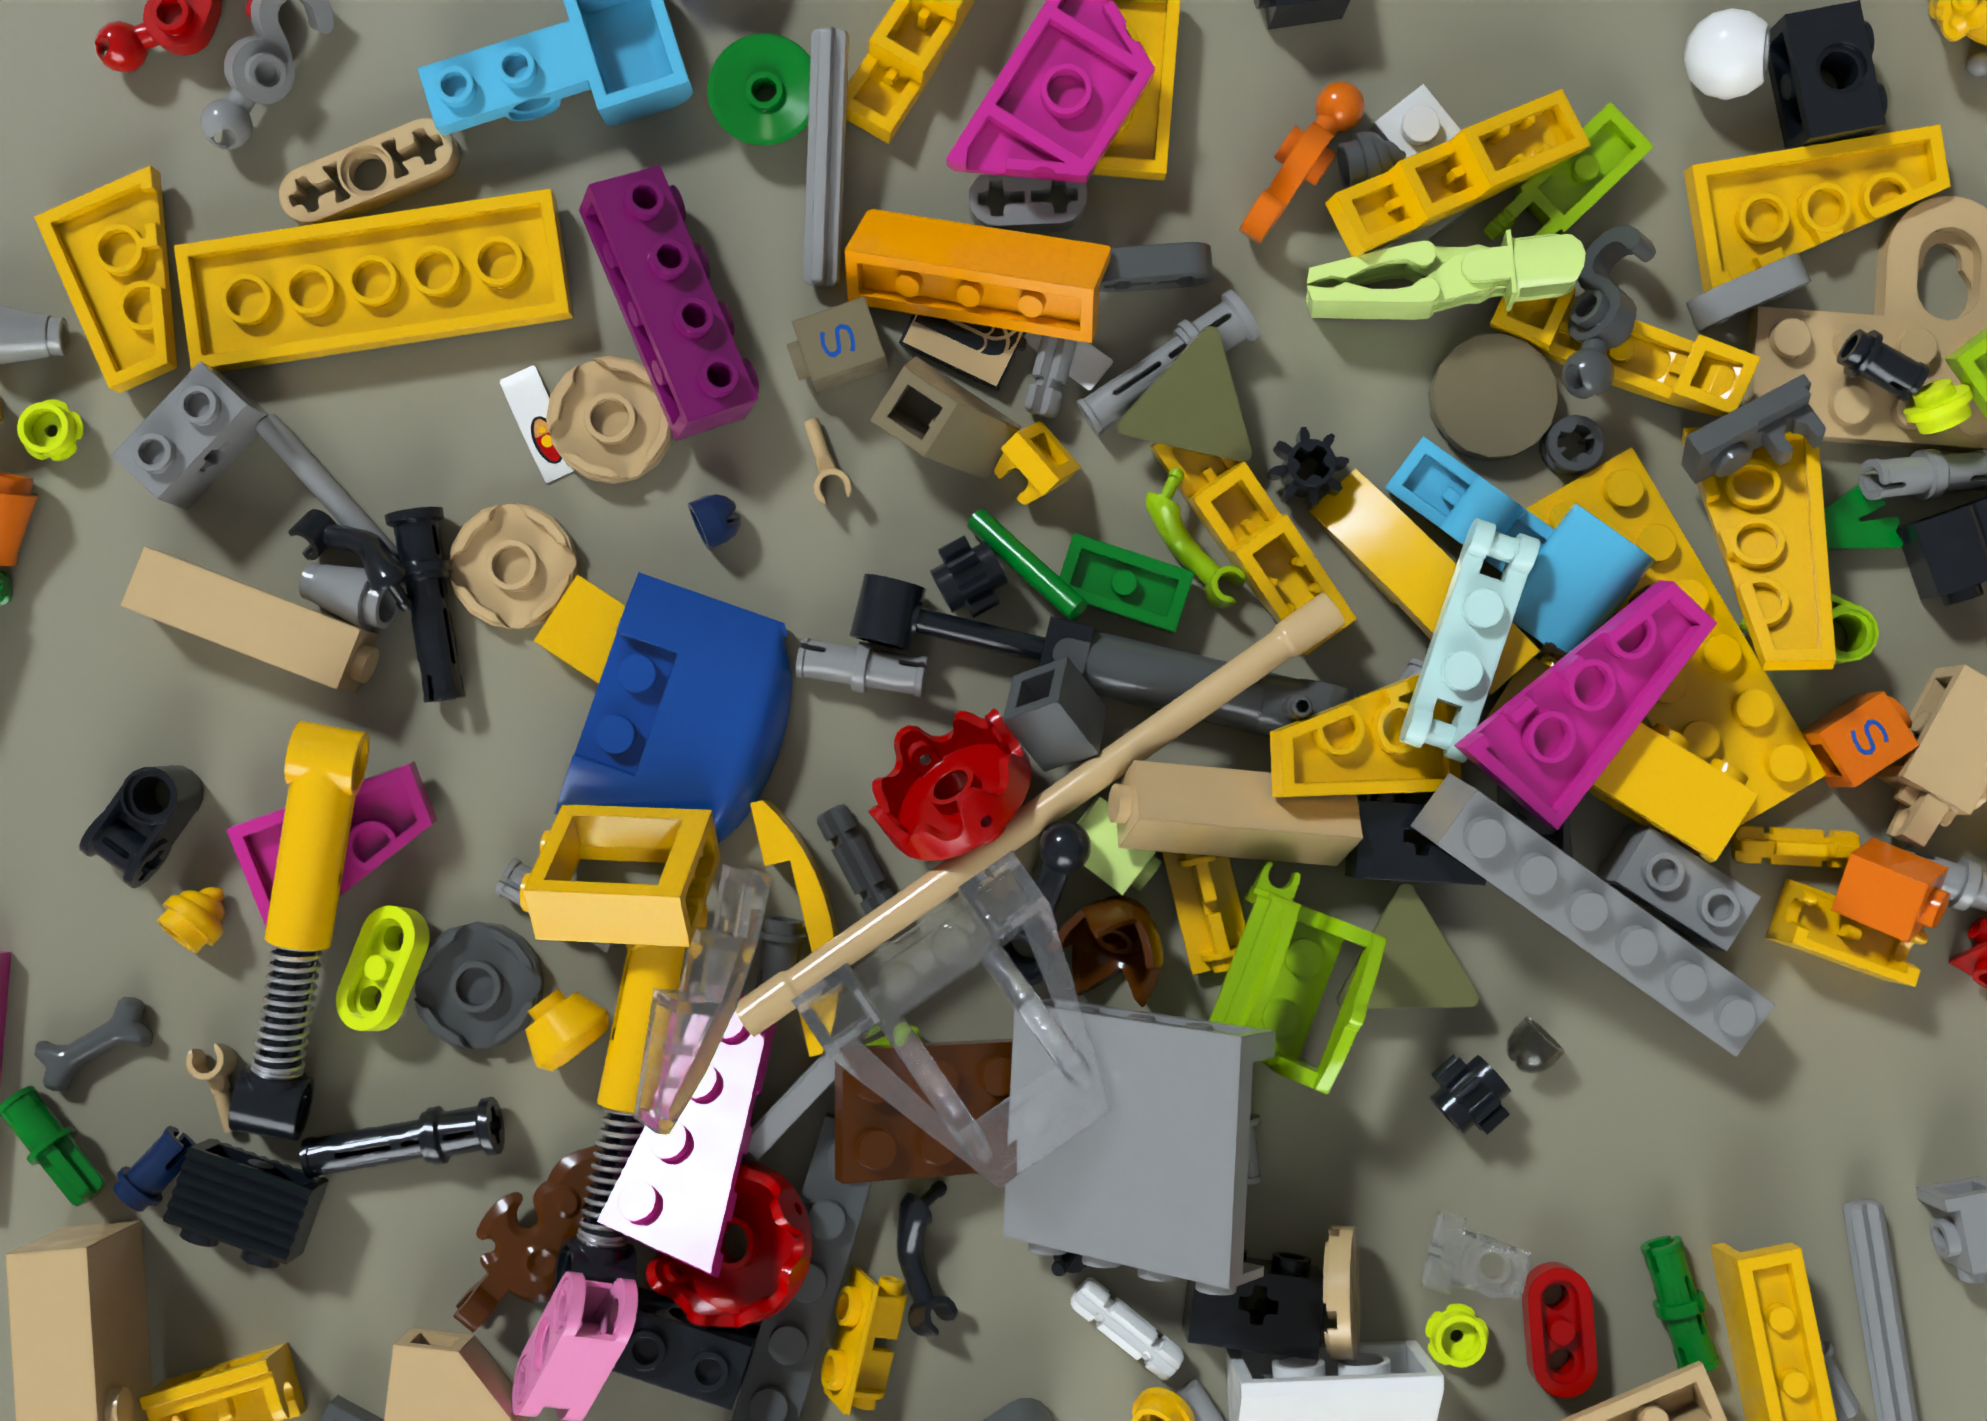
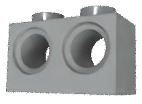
[1596,825,1761,952]

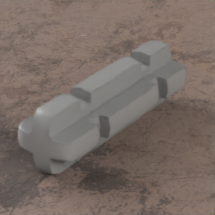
[1024,335,1077,418]

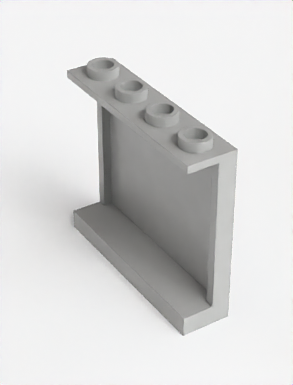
[1003,998,1276,1295]

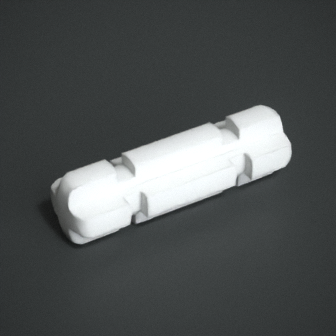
[1070,1277,1184,1381]

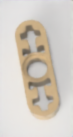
[279,118,461,226]

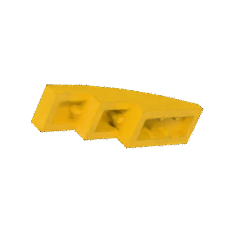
[846,0,976,145]
[1325,89,1591,258]
[1149,442,1357,656]
[1308,468,1540,696]

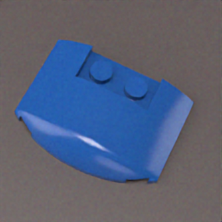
[554,572,792,844]

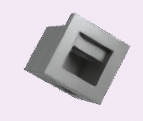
[1916,1176,1987,1283]

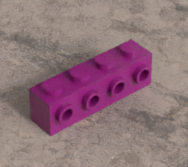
[579,165,759,441]

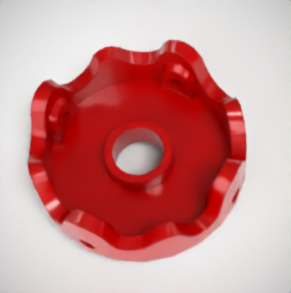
[868,708,1032,861]
[645,1159,813,1328]

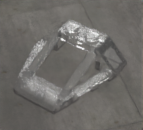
[791,850,1111,1189]

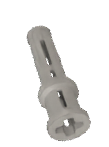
[1076,289,1261,436]

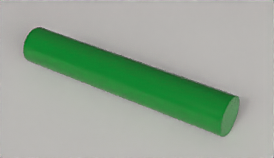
[967,509,1088,621]

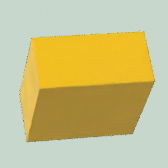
[533,574,626,684]

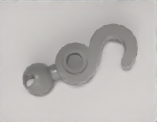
[200,0,334,149]

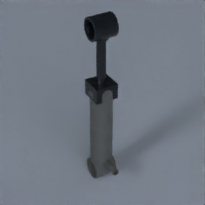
[849,574,1360,737]

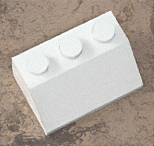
[1226,1340,1444,1421]

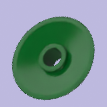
[707,33,811,146]

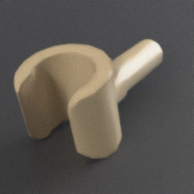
[804,418,852,505]
[186,1043,237,1133]

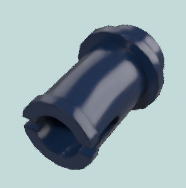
[113,1126,196,1212]

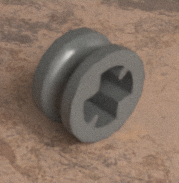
[1539,415,1605,476]

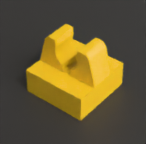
[994,420,1082,505]

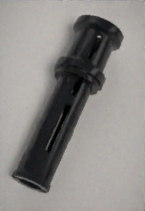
[385,507,466,703]
[300,1097,505,1179]

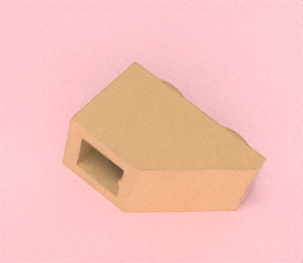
[384,1328,529,1421]

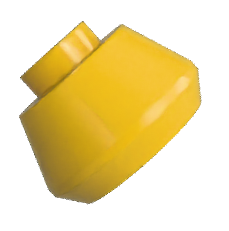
[525,988,610,1072]

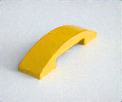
[1490,288,1761,417]
[750,800,841,1057]

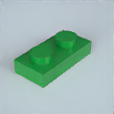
[1060,533,1195,634]

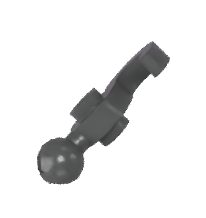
[1562,225,1656,399]

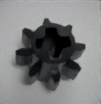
[1266,427,1349,510]
[930,535,1008,618]
[1429,1054,1511,1135]

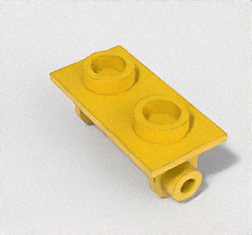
[1162,852,1246,975]
[821,1266,908,1415]

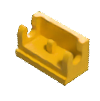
[1765,879,1928,987]
[139,1342,307,1421]

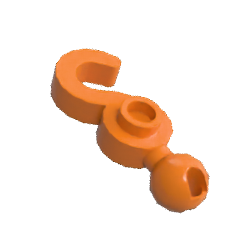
[1239,81,1365,245]

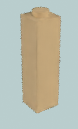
[120,546,379,693]
[1108,760,1363,866]

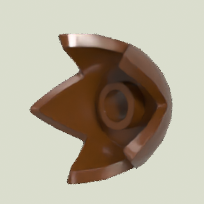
[1046,895,1164,1007]

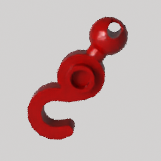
[95,0,253,73]

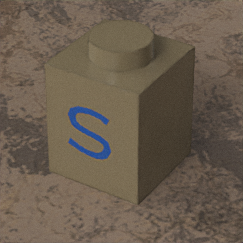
[786,296,888,394]

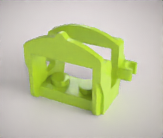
[1196,861,1387,1094]

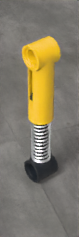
[228,721,370,1141]
[554,902,707,1291]

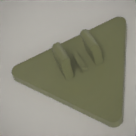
[1116,326,1252,462]
[1336,883,1479,1009]

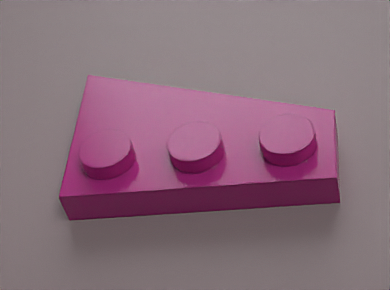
[226,761,437,948]

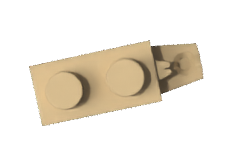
[1875,664,1987,848]

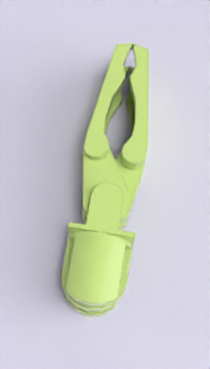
[1306,229,1586,320]

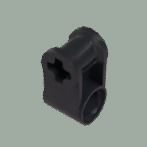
[79,765,204,888]

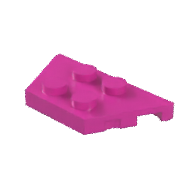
[946,0,1155,184]

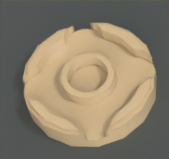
[546,355,673,484]
[450,503,579,630]
[1323,1225,1361,1362]

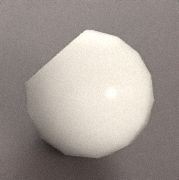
[1683,8,1770,100]

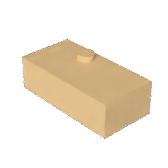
[5,1220,152,1421]

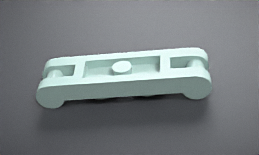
[1400,518,1540,763]

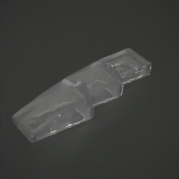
[633,864,772,1135]

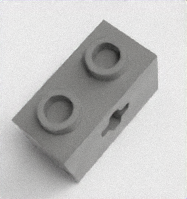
[111,361,270,510]

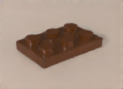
[835,1039,1013,1184]

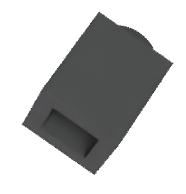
[1002,657,1108,772]

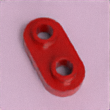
[1521,1262,1598,1398]

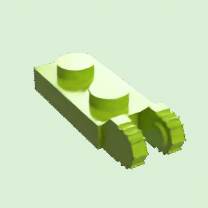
[1483,101,1654,241]

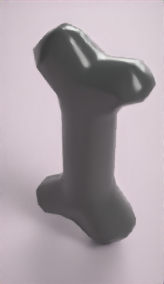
[34,997,154,1092]

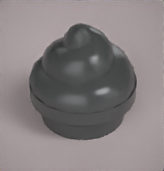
[1337,131,1406,189]

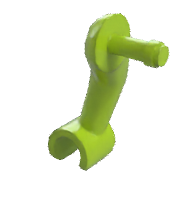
[1145,467,1247,609]

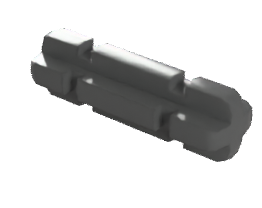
[817,804,895,915]

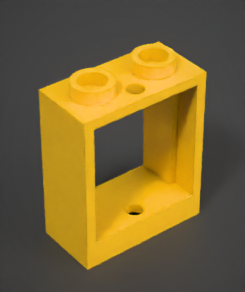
[520,805,721,947]

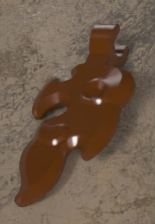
[453,1144,601,1333]

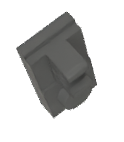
[1681,374,1826,484]

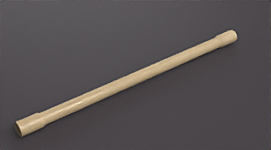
[732,592,1345,1037]

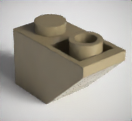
[870,356,1022,480]

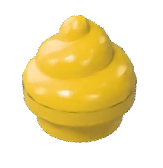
[156,887,225,954]

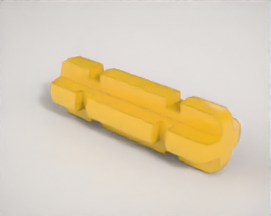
[1730,825,1860,868]

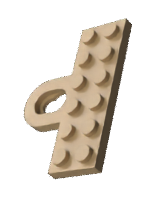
[1744,196,1987,452]

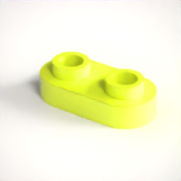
[336,905,430,1031]

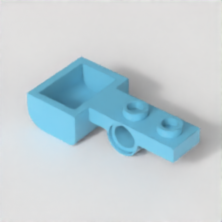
[417,0,693,136]
[1385,436,1656,653]

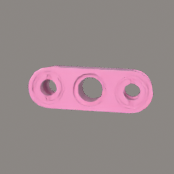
[512,1271,638,1421]

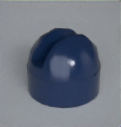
[688,494,741,550]

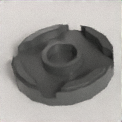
[414,921,544,1050]

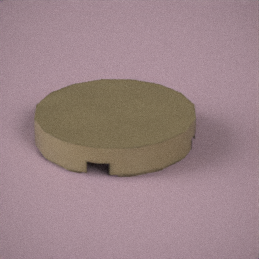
[1428,333,1558,461]

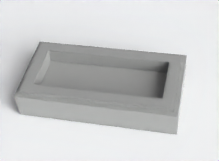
[748,1042,842,1160]

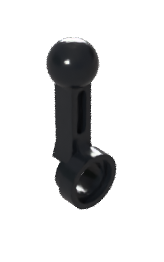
[988,820,1091,987]

